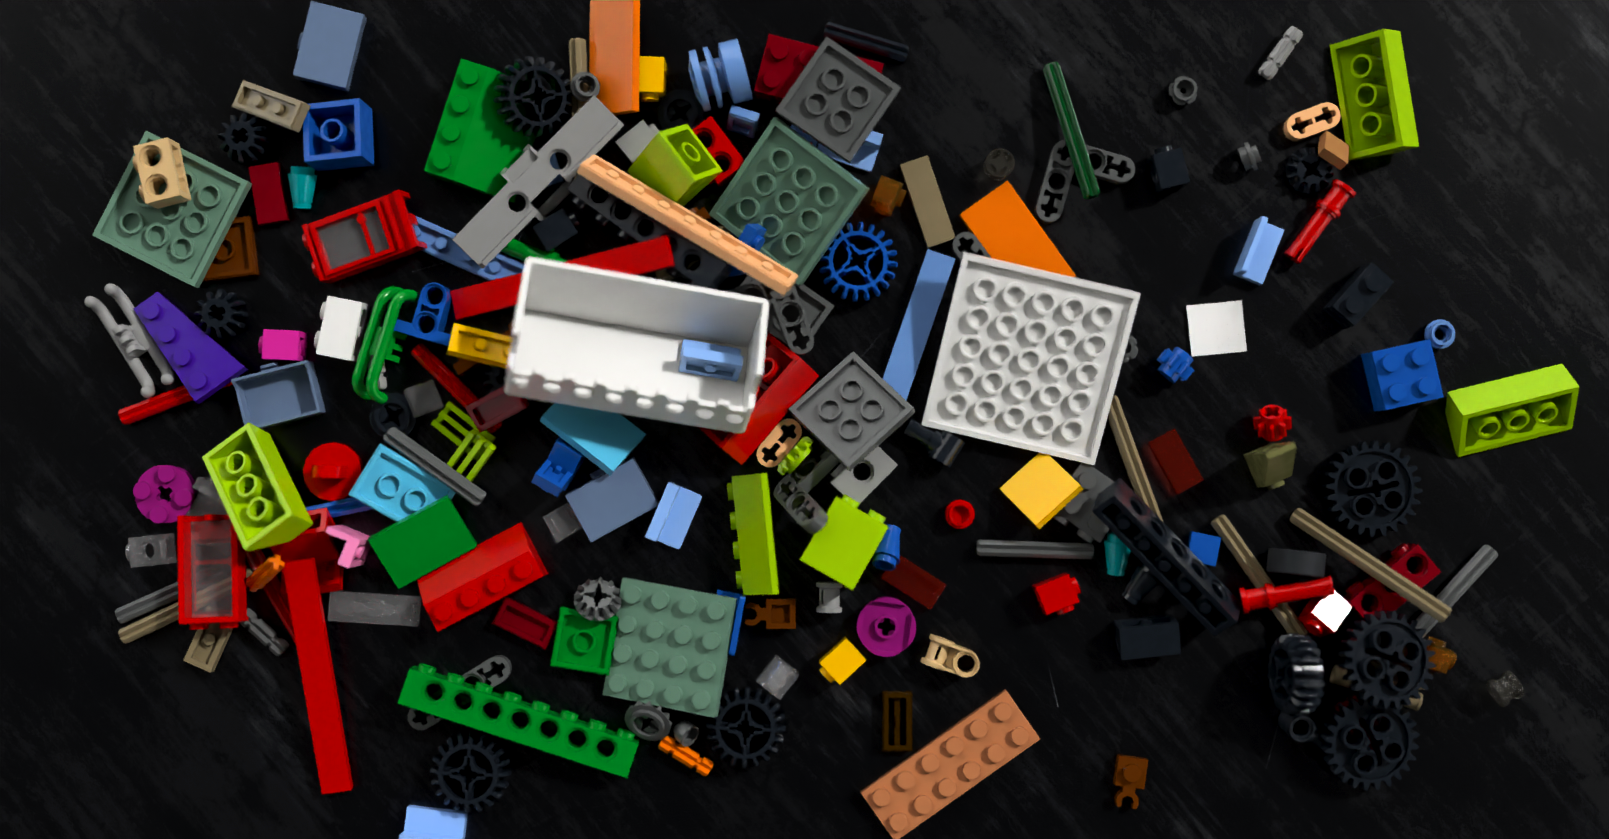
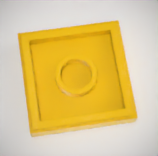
[999,453,1083,529]

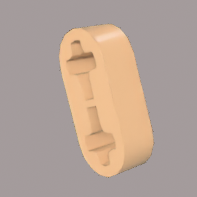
[1283,102,1341,141]
[756,418,802,468]

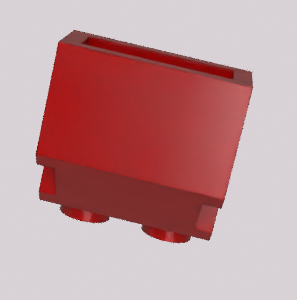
[269,508,344,600]

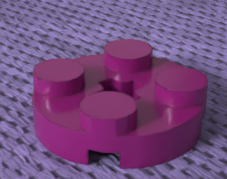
[133,465,197,523]
[857,597,916,657]

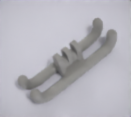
[84,283,175,398]

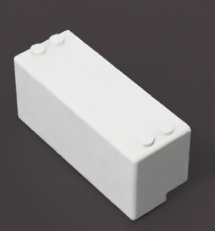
[504,257,769,434]

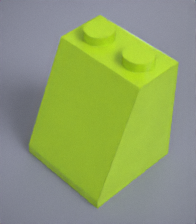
[628,123,723,206]
[800,494,889,590]

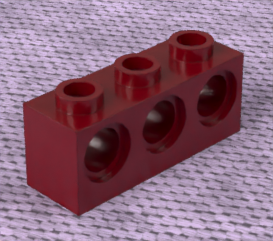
[1343,543,1441,622]

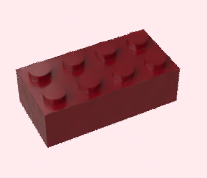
[754,34,884,104]

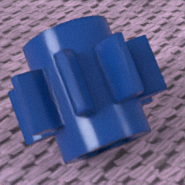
[1157,347,1195,383]

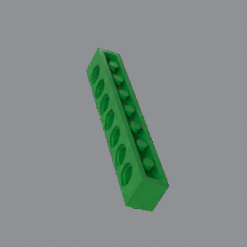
[398,663,640,778]

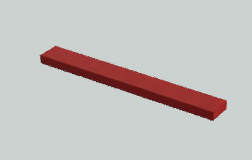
[450,236,675,320]
[283,557,353,795]

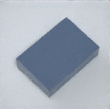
[293,1,366,92]
[231,360,326,429]
[565,457,659,542]

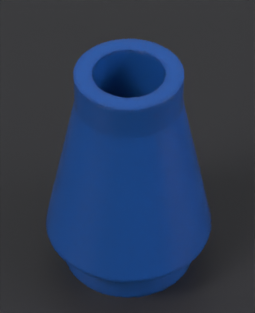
[871,524,901,571]

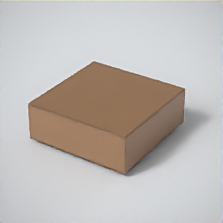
[1318,130,1349,170]

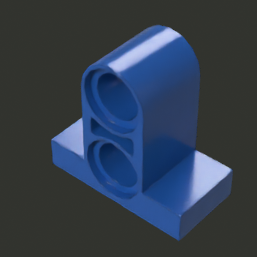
[394,282,452,346]

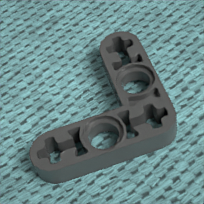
[1034,139,1135,224]
[726,280,814,355]
[773,443,839,534]

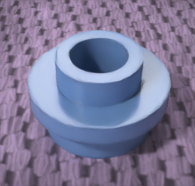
[1424,319,1455,349]

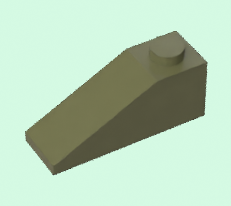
[1244,442,1296,490]

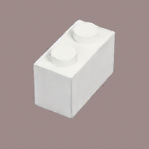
[314,296,370,362]

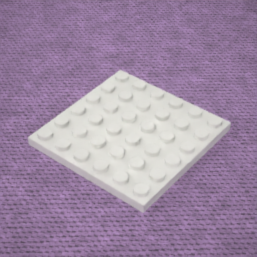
[921,252,1141,465]

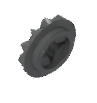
[574,576,622,621]
[625,701,672,741]

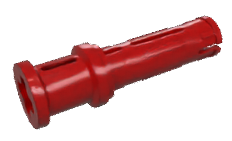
[1284,179,1356,264]
[1239,576,1335,614]

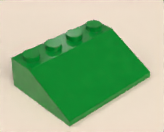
[424,58,548,203]

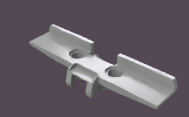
[452,95,624,269]

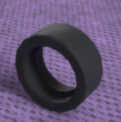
[1266,548,1326,578]

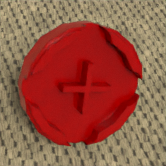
[303,442,364,501]

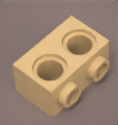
[133,137,191,209]

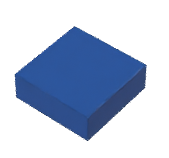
[1187,531,1221,566]

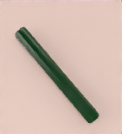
[1043,62,1100,200]

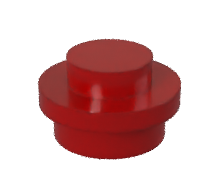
[945,499,975,529]

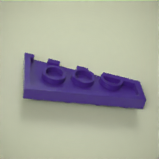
[133,292,248,404]

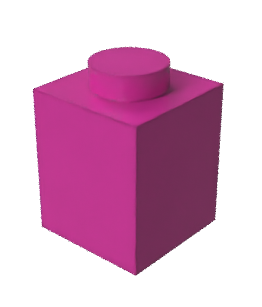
[258,329,307,362]

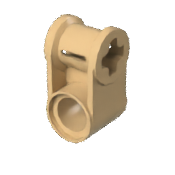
[920,634,980,678]

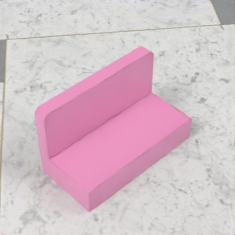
[325,525,371,568]

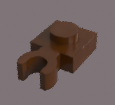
[745,598,796,629]
[1113,754,1148,809]

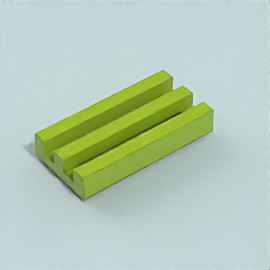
[431,401,496,461]
[447,429,497,482]

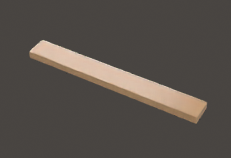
[577,154,798,296]

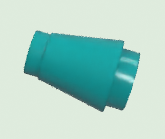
[287,166,318,209]
[1104,531,1131,576]

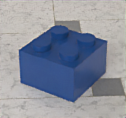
[303,98,374,172]
[1361,339,1444,411]

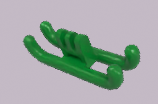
[352,286,419,404]

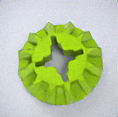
[777,436,814,476]

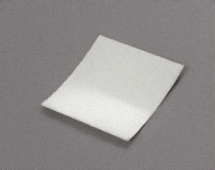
[1186,300,1247,356]

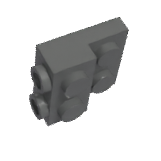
[1052,462,1114,544]

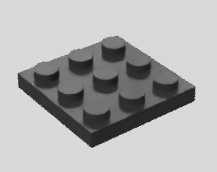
[775,37,901,164]
[788,352,915,472]

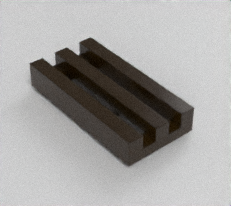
[882,691,912,751]

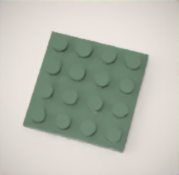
[709,117,870,285]
[92,131,252,288]
[603,577,738,718]

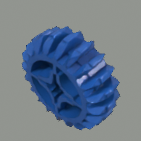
[819,222,898,302]

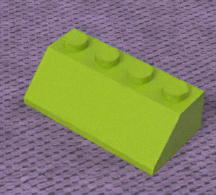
[1330,29,1419,160]
[1445,364,1579,457]
[202,422,313,551]
[727,473,779,595]

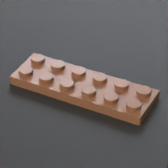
[861,689,1040,839]

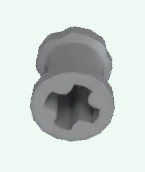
[816,581,843,613]

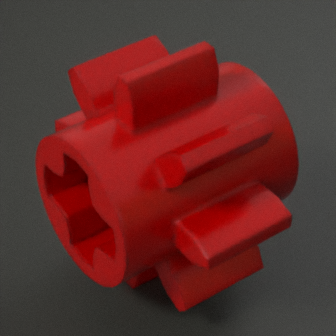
[1253,405,1292,441]

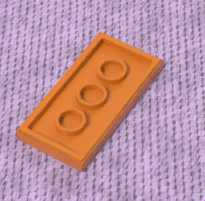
[589,0,640,116]
[959,180,1076,277]

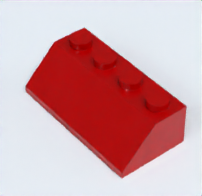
[698,333,819,465]
[417,522,549,632]

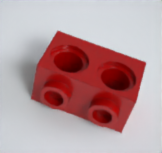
[692,116,745,189]

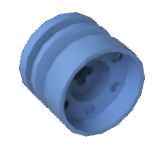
[688,38,753,112]

